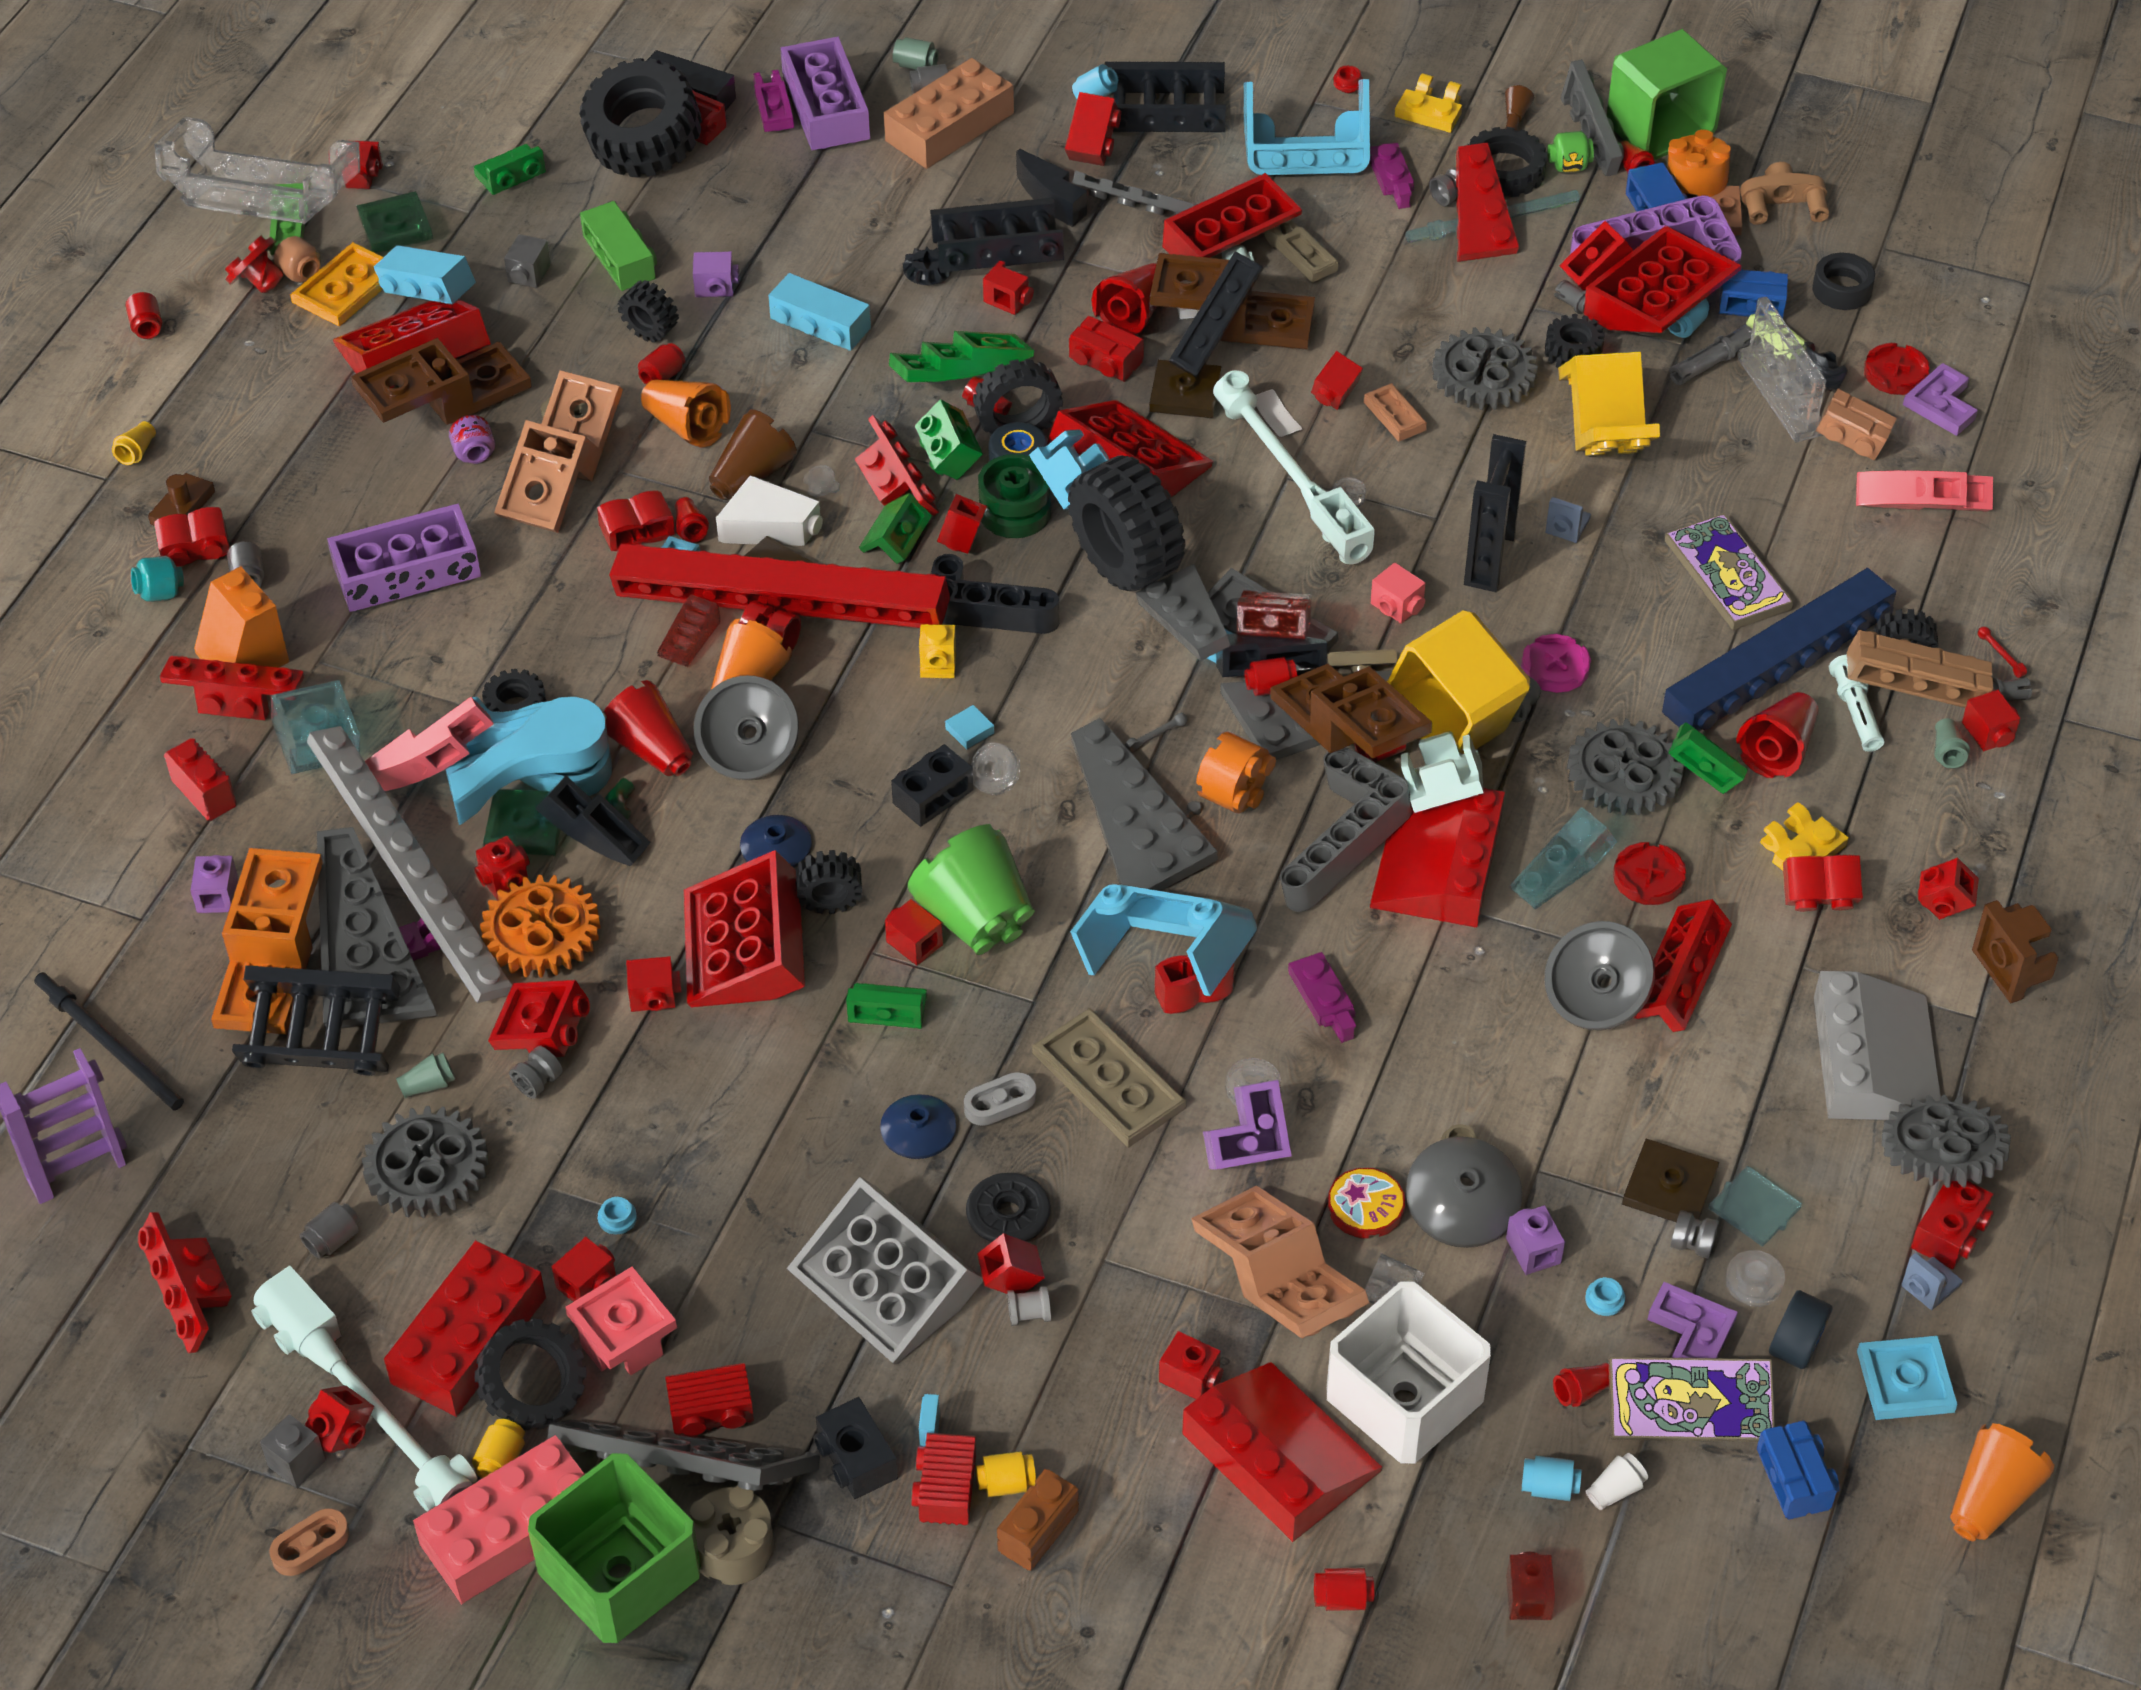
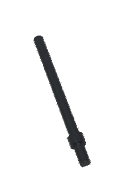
[34,972,184,1111]

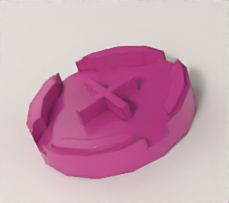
[1521,634,1591,693]

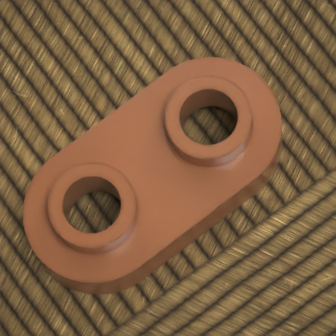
[269,1509,349,1576]

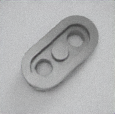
[964,1072,1036,1126]

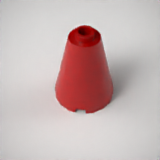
[1091,263,1157,335]
[603,680,693,776]
[1736,692,1819,778]

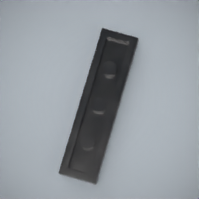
[1169,251,1263,378]

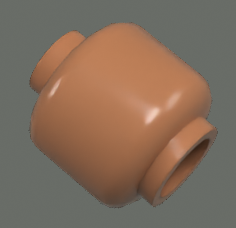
[273,236,321,283]

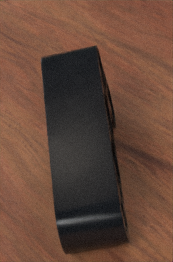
[931,554,1059,634]

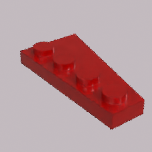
[1456,143,1519,262]

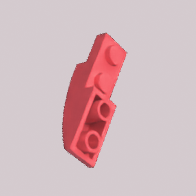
[1856,471,1993,512]
[365,697,494,791]

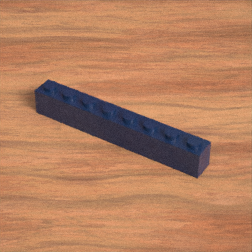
[1662,567,1897,732]

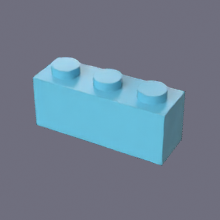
[374,245,476,304]
[768,273,871,351]

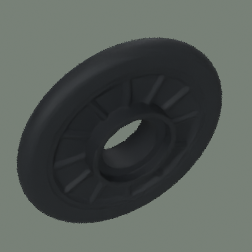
[966,1173,1051,1242]

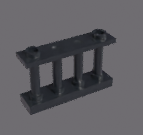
[1105,61,1226,132]
[930,198,1064,273]
[1464,434,1527,592]
[232,965,400,1076]

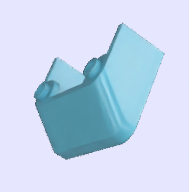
[1244,79,1370,175]
[1070,884,1257,996]

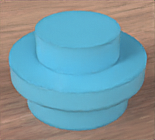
[598,1197,637,1235]
[1585,1277,1625,1316]

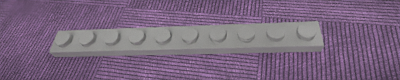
[307,726,512,1003]

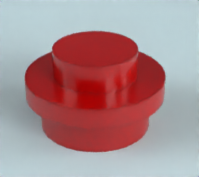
[1333,65,1363,93]

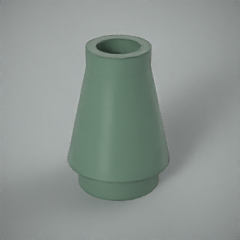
[1934,718,1970,768]
[396,1053,456,1099]

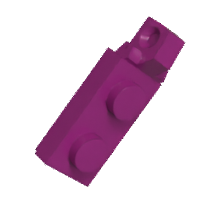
[1369,143,1414,209]
[1288,952,1356,1043]

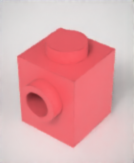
[1370,562,1426,624]

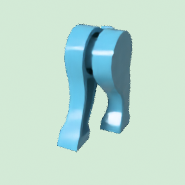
[445,697,612,825]

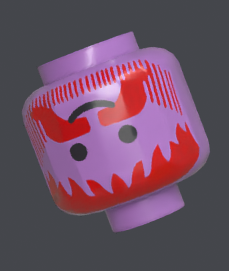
[449,415,495,464]

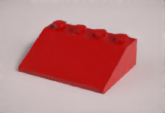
[1584,225,1741,333]
[333,299,491,388]
[1047,400,1214,497]
[1370,788,1505,928]
[684,850,805,1008]
[1182,1362,1382,1542]

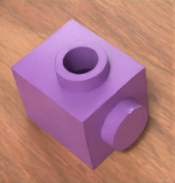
[693,252,739,297]
[191,855,238,913]
[1506,1205,1565,1275]

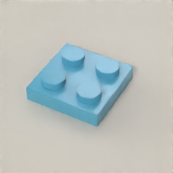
[1857,1336,1957,1420]

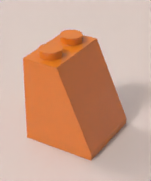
[194,566,289,668]

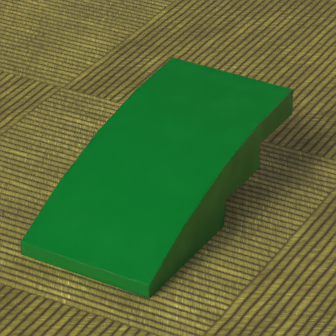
[889,331,1034,382]

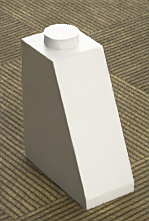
[716,476,823,546]

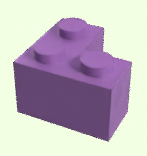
[1203,1080,1292,1169]

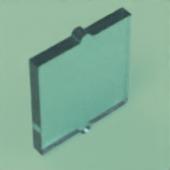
[1708,1166,1802,1247]

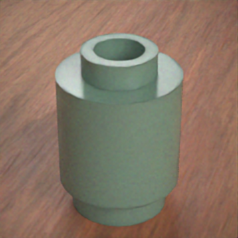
[892,37,939,70]

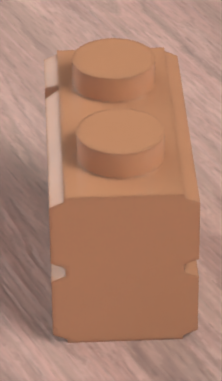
[1816,389,1897,460]

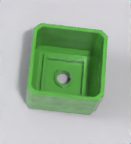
[1606,29,1727,160]
[528,1453,701,1643]

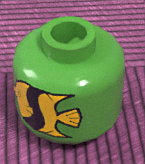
[1547,131,1594,173]

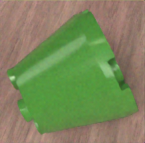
[908,824,1035,955]

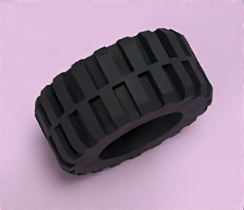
[579,58,702,177]
[1068,455,1186,591]

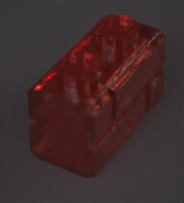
[1237,590,1312,639]

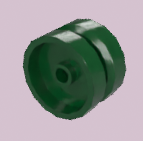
[978,454,1051,538]

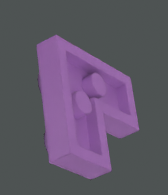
[1903,363,1978,436]
[1647,1282,1738,1359]

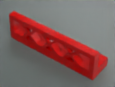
[1634,899,1732,1032]

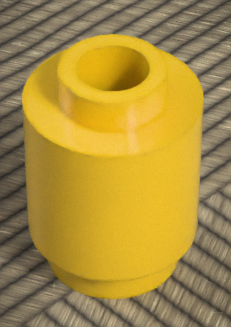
[472,1419,525,1479]
[976,1451,1036,1497]

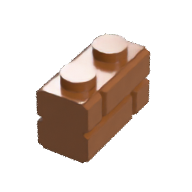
[997,1469,1079,1571]

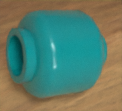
[131,556,184,602]

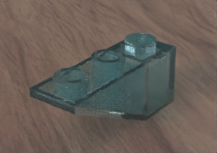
[1509,807,1617,910]

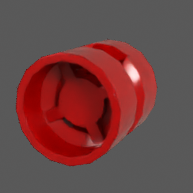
[739,600,801,651]

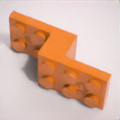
[211,848,323,1035]

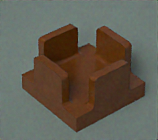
[1972,900,2059,1004]

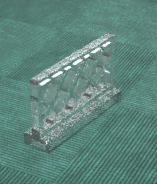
[1738,296,1826,443]

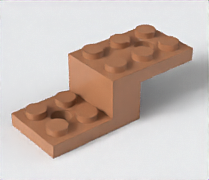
[494,370,623,533]
[1191,1185,1369,1339]

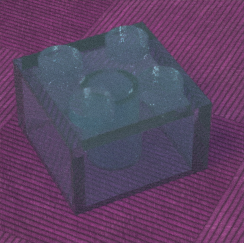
[271,680,360,775]

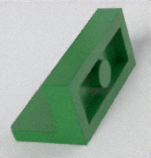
[859,493,932,564]
[1668,722,1748,794]
[846,983,927,1029]

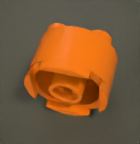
[1667,130,1731,197]
[1196,732,1276,814]

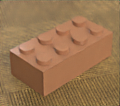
[884,58,1014,169]

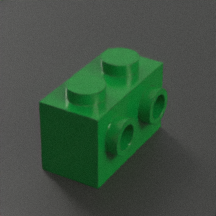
[915,399,983,480]

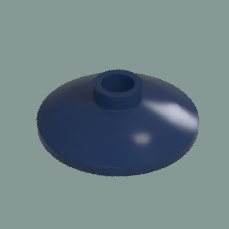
[740,815,812,868]
[880,1094,956,1159]

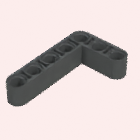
[1280,747,1412,912]

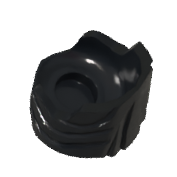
[1794,342,1848,391]

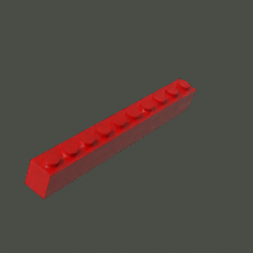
[609,544,950,628]

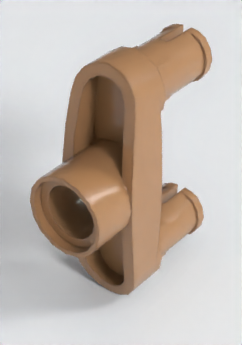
[1740,162,1829,225]

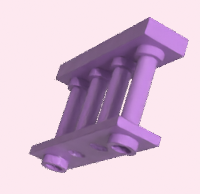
[0,1048,127,1204]

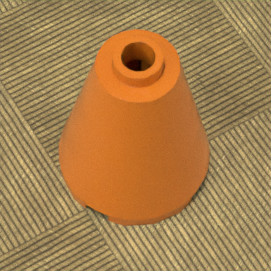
[641,380,731,448]
[711,619,792,689]
[1950,1423,2055,1541]

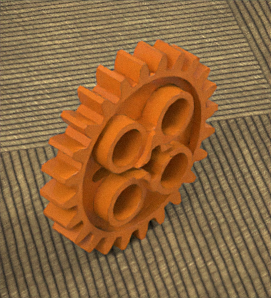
[480,874,601,978]

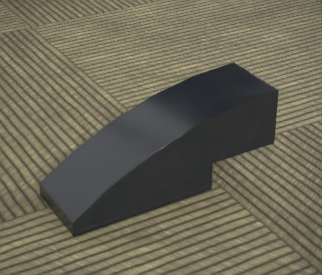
[1016,149,1087,227]
[1216,633,1327,677]
[535,775,651,866]

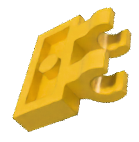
[1395,73,1462,133]
[1760,802,1849,871]

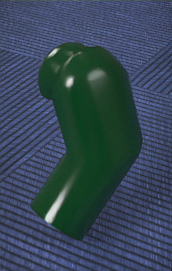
[605,778,635,819]

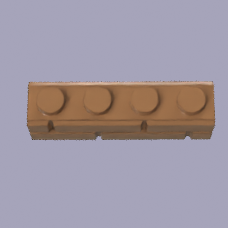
[1847,630,1993,708]

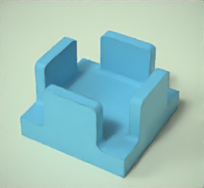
[1029,430,1109,509]

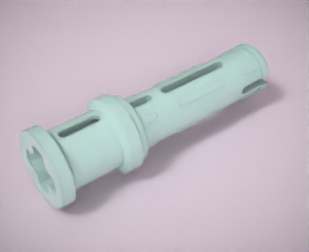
[1829,654,1884,752]

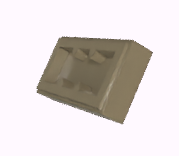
[1327,649,1397,673]

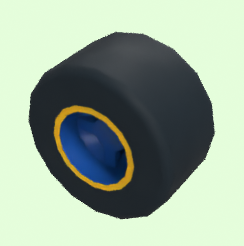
[988,422,1048,461]
[1769,1290,1833,1369]

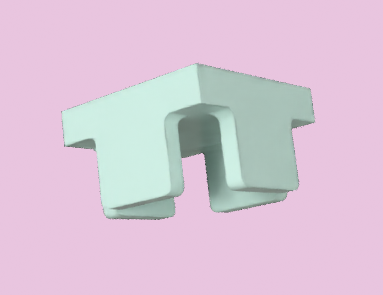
[1401,731,1483,813]

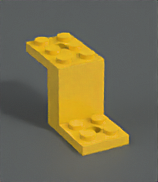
[1558,352,1660,456]

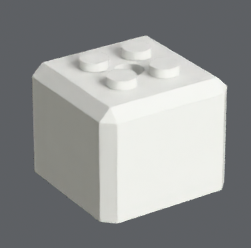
[1326,1282,1491,1464]

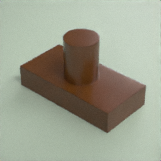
[148,473,215,526]

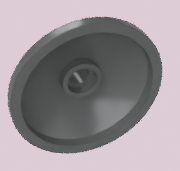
[694,675,799,780]
[1544,921,1655,1030]
[1406,1137,1522,1248]

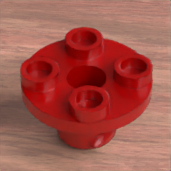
[225,235,283,293]

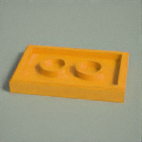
[290,242,383,327]

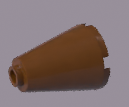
[709,409,797,500]

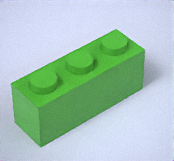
[580,201,657,291]

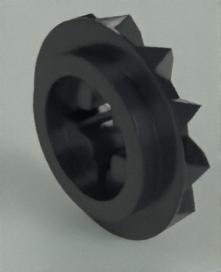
[903,246,952,285]

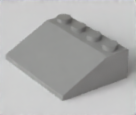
[1814,971,1941,1120]
[787,1177,983,1365]

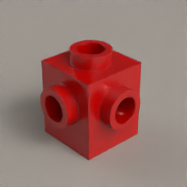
[474,835,530,901]
[1918,857,1979,920]
[305,1385,375,1453]

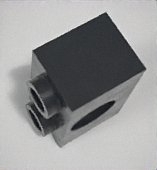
[813,1397,898,1500]

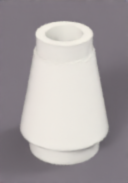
[1586,1453,1648,1510]

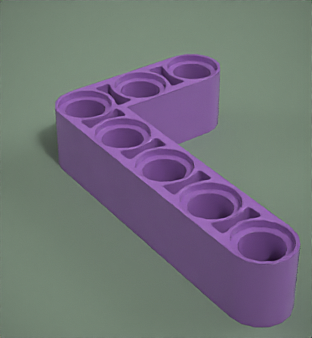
[1570,196,1742,264]

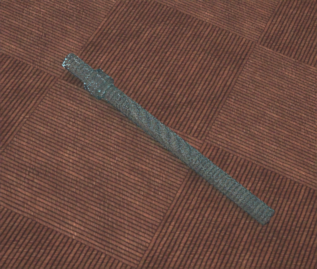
[1405,190,1579,243]

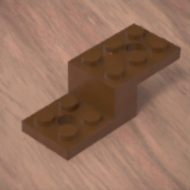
[1150,253,1315,349]
[351,338,532,425]
[1271,663,1432,758]

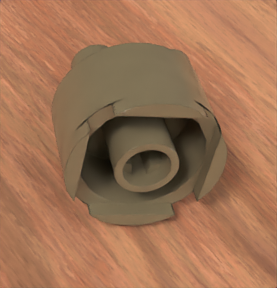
[689,1486,774,1585]

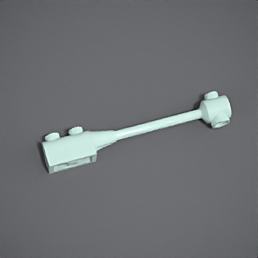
[1213,370,1375,564]
[251,1266,477,1511]

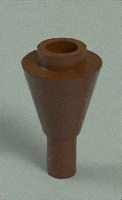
[1505,85,1535,131]

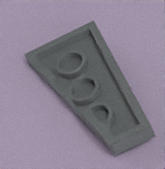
[1560,59,1624,176]
[1072,171,1197,215]
[1136,564,1230,661]
[1207,568,1338,652]

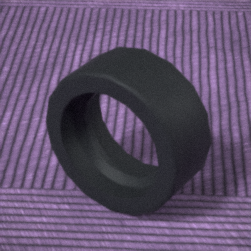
[1812,252,1876,310]

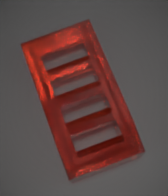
[657,594,721,667]

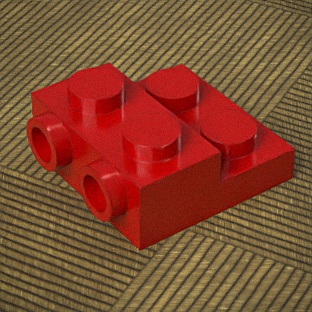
[488,980,590,1057]

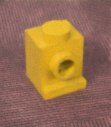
[919,624,956,678]

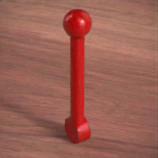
[1978,626,2027,678]

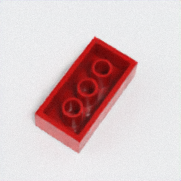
[384,1240,546,1417]

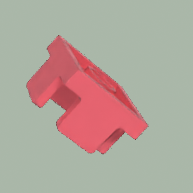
[565,1266,677,1375]

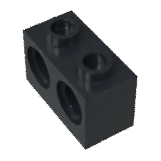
[891,744,974,827]

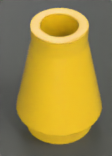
[112,421,156,465]

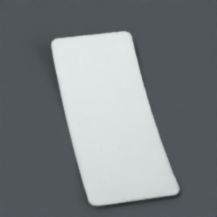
[1256,389,1302,437]

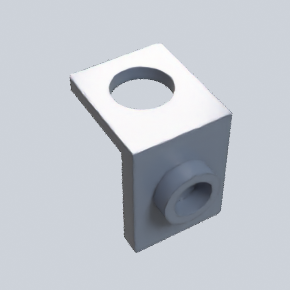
[1545,497,1591,543]
[1901,1253,1962,1311]

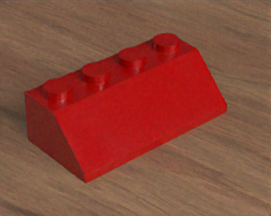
[1162,173,1302,258]

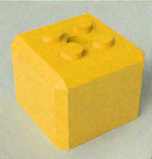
[1387,610,1530,754]

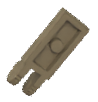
[1264,220,1338,283]

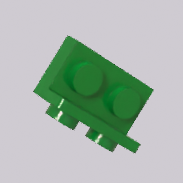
[473,143,546,195]

